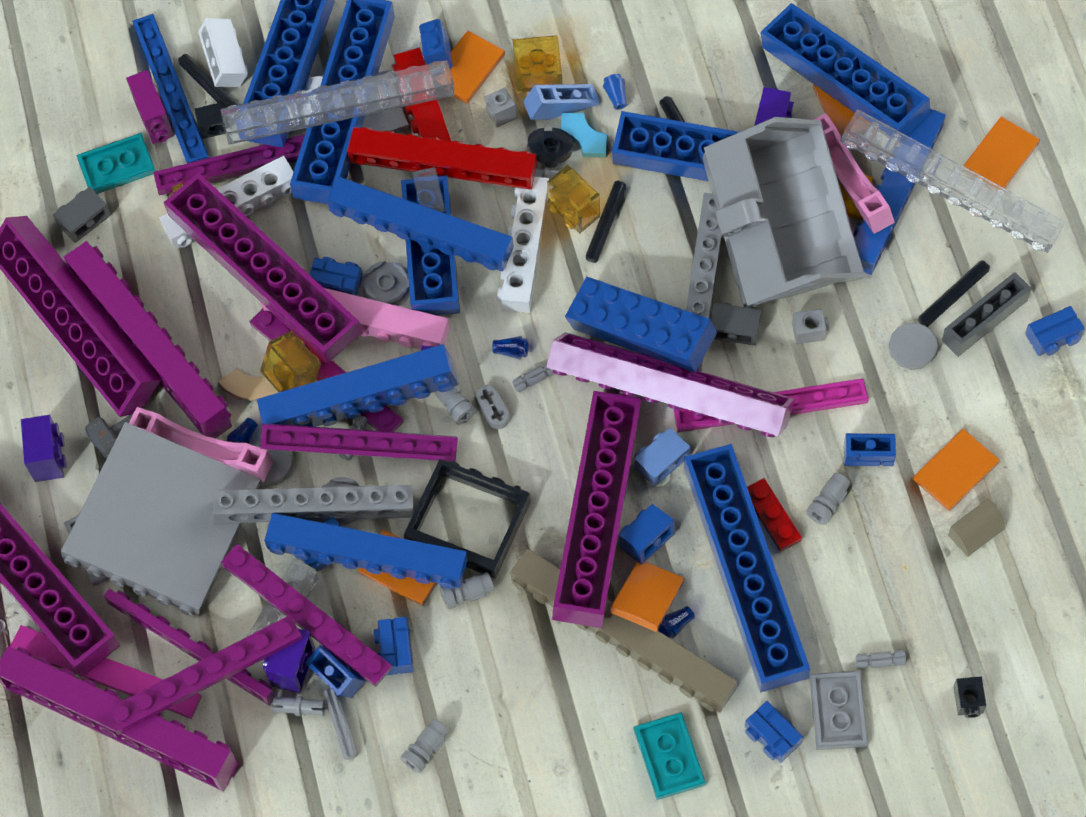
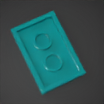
[76,133,156,194]
[633,712,706,800]

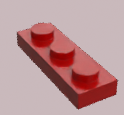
[747,478,802,552]

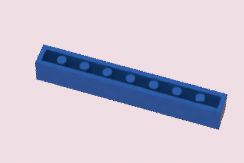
[853,109,946,275]
[327,177,514,272]
[264,513,468,589]

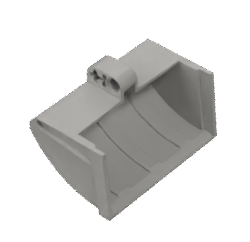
[702,117,865,307]

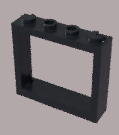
[404,459,531,579]

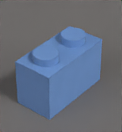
[634,428,690,487]

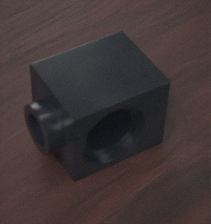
[194,102,231,139]
[953,676,986,718]

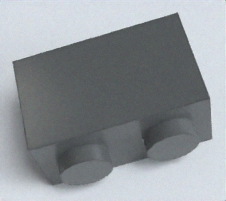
[53,187,111,243]
[711,302,761,346]

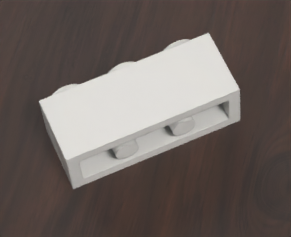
[198,18,248,87]

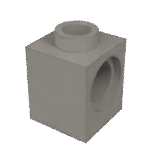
[485,87,517,128]
[792,309,829,345]

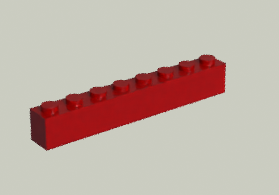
[347,127,537,190]

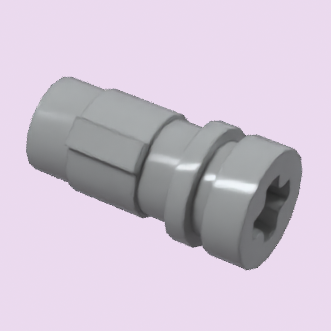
[435,386,476,425]
[806,473,850,525]
[440,572,494,610]
[400,719,449,773]

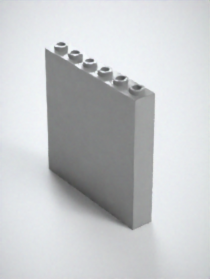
[61,422,260,616]

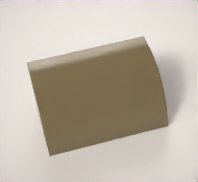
[948,498,1005,557]

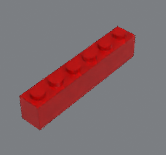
[391,47,451,177]

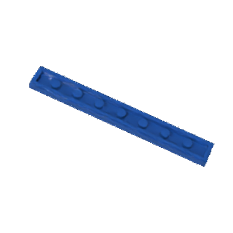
[132,14,209,163]

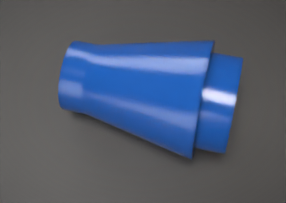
[603,74,627,110]

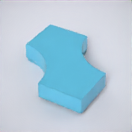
[561,113,607,158]

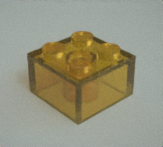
[512,35,562,93]
[547,165,600,234]
[260,331,321,392]

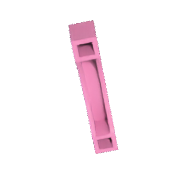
[814,113,895,234]
[129,407,274,483]

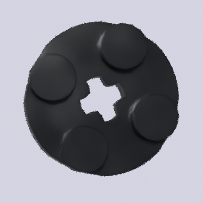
[527,127,573,168]

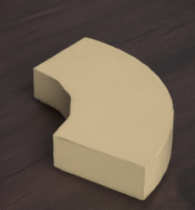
[218,369,283,403]

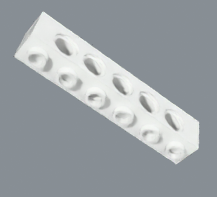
[159,156,293,250]
[497,177,550,313]

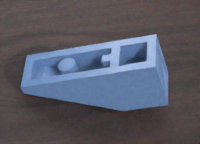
[523,84,600,120]

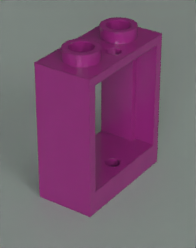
[126,70,174,145]

